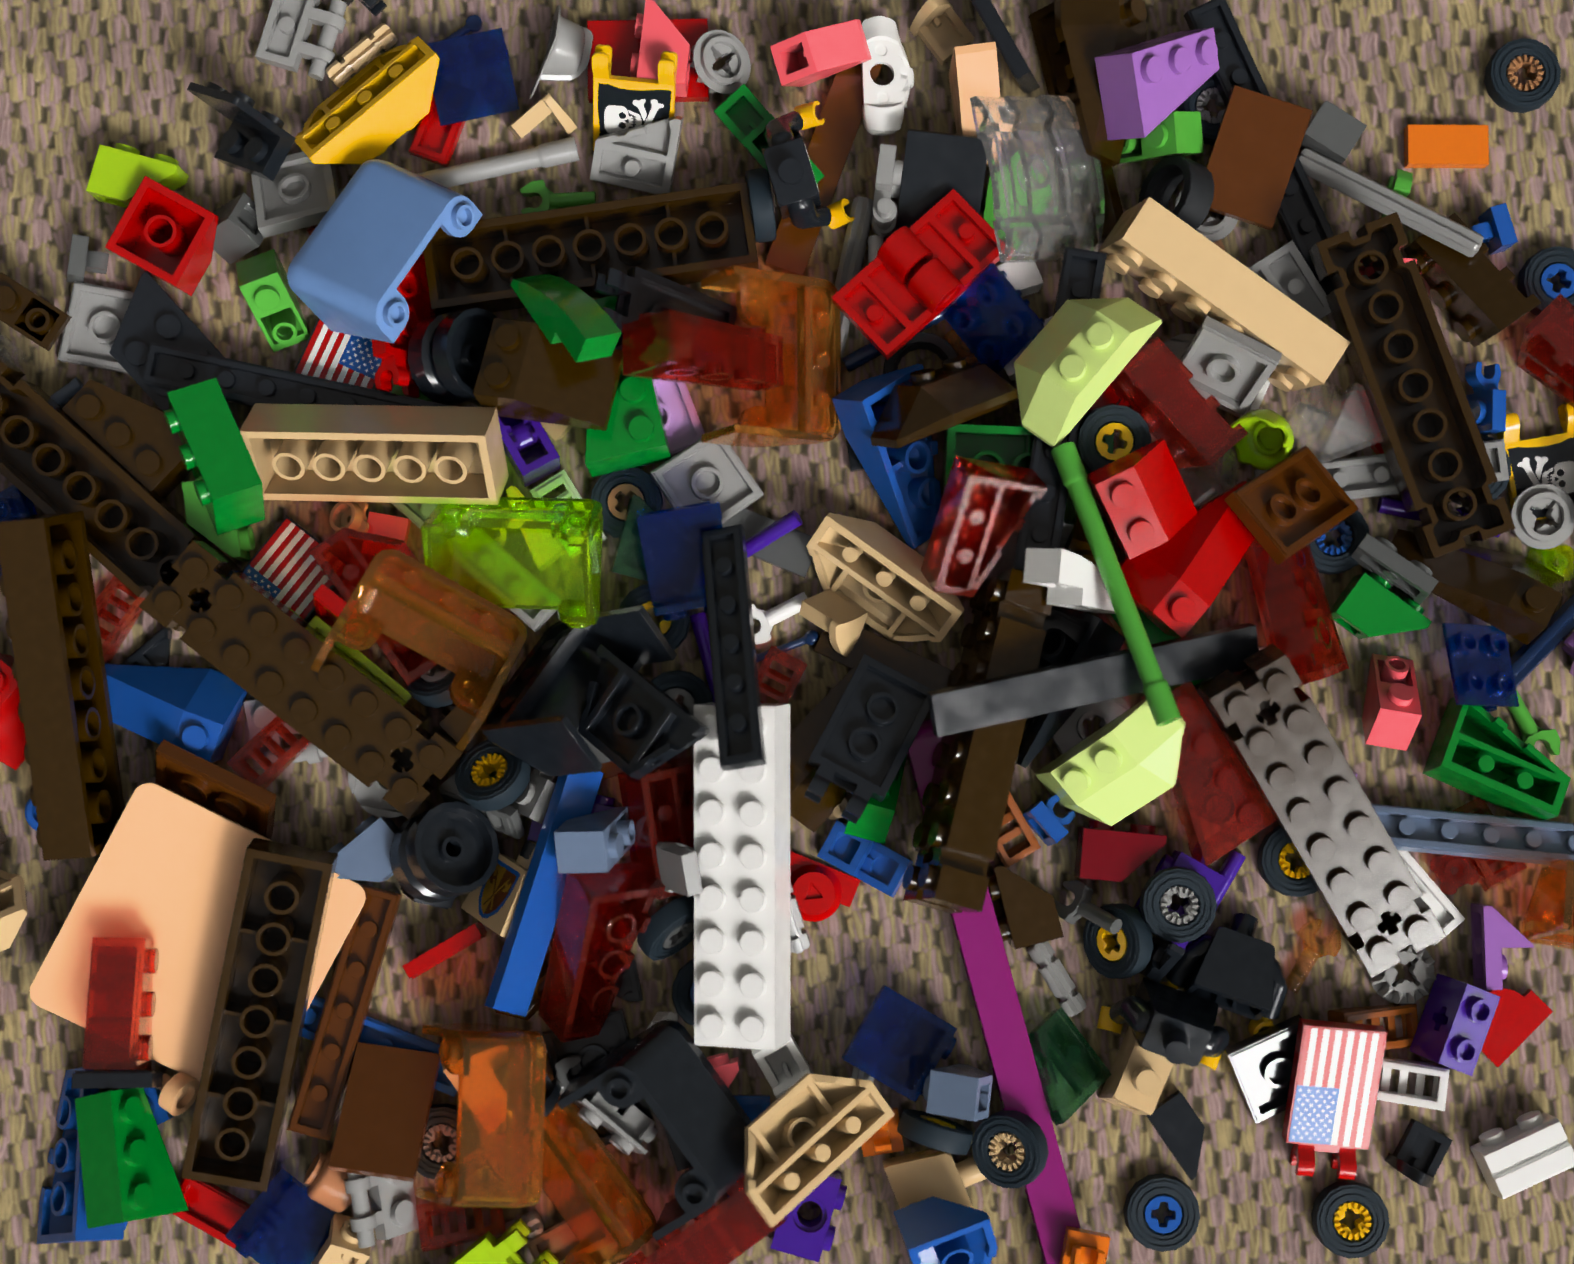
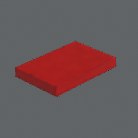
[587,19,709,104]

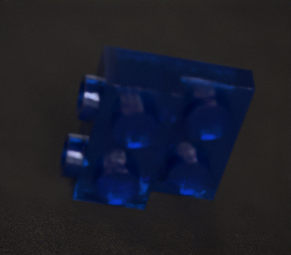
[841,985,957,1102]

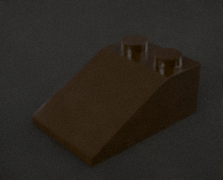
[473,318,625,431]

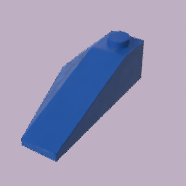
[832,364,942,549]
[105,663,248,763]
[37,1066,128,1244]
[893,1196,998,1264]

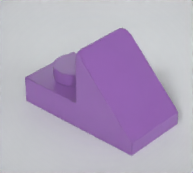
[1471,903,1534,990]

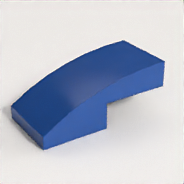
[817,820,913,898]

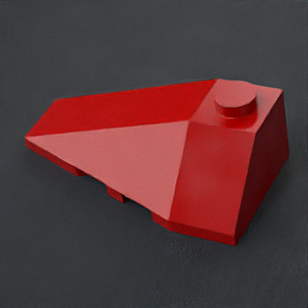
[1120,481,1255,638]

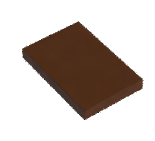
[1206,85,1313,230]
[1225,446,1358,565]
[156,740,276,839]
[328,1042,441,1182]

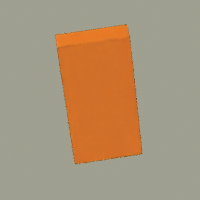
[1404,124,1489,168]

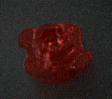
[1429,855,1479,895]

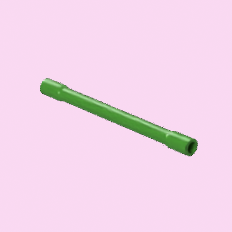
[1051,442,1181,727]

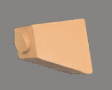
[948,41,1005,170]

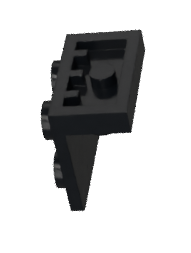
[187,82,296,181]

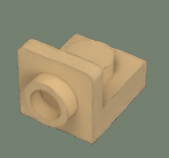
[311,1213,371,1264]

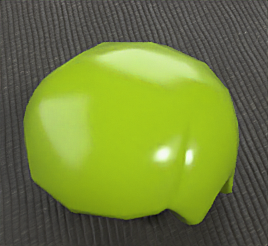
[1226,409,1294,470]

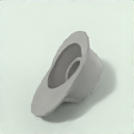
[529,5,593,100]

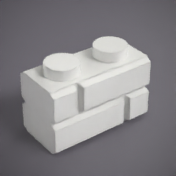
[1470,1110,1574,1199]

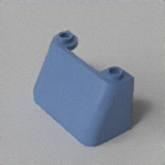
[287,159,483,344]

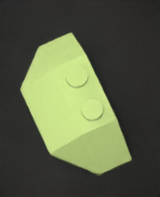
[1014,298,1162,448]
[1035,698,1186,826]

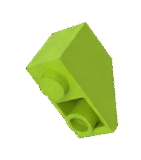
[86,143,189,209]

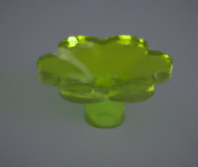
[1527,545,1574,584]

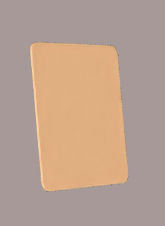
[30,782,366,1082]

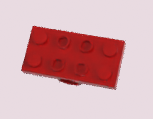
[831,188,1010,360]

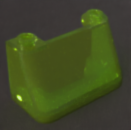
[421,497,603,628]

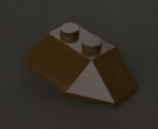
[870,357,1019,448]

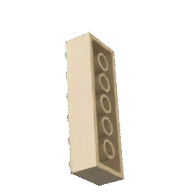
[1098,197,1351,392]
[239,403,509,505]

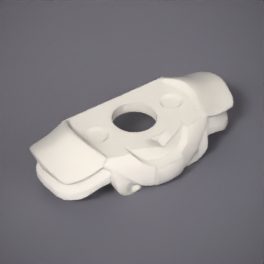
[861,16,914,136]

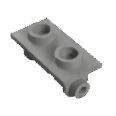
[574,1088,658,1155]

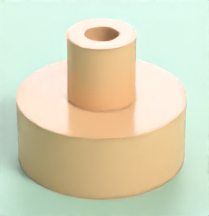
[156,1072,200,1116]

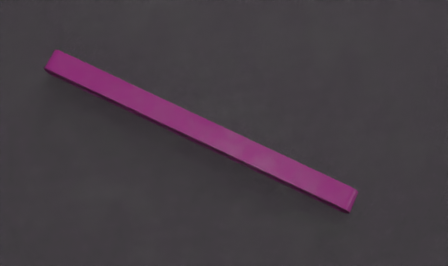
[907,719,1081,1264]

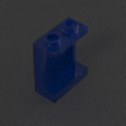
[636,500,723,621]

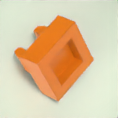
[862,1107,904,1157]
[1059,1226,1110,1264]

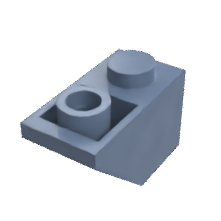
[554,806,636,874]
[328,815,399,882]
[923,1063,993,1122]

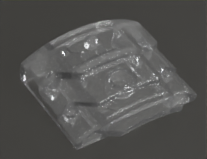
[970,94,1105,263]

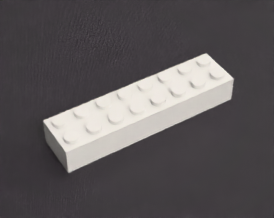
[694,702,790,1051]

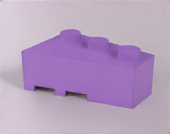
[1095,27,1220,140]

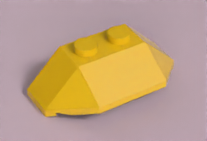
[294,36,440,164]

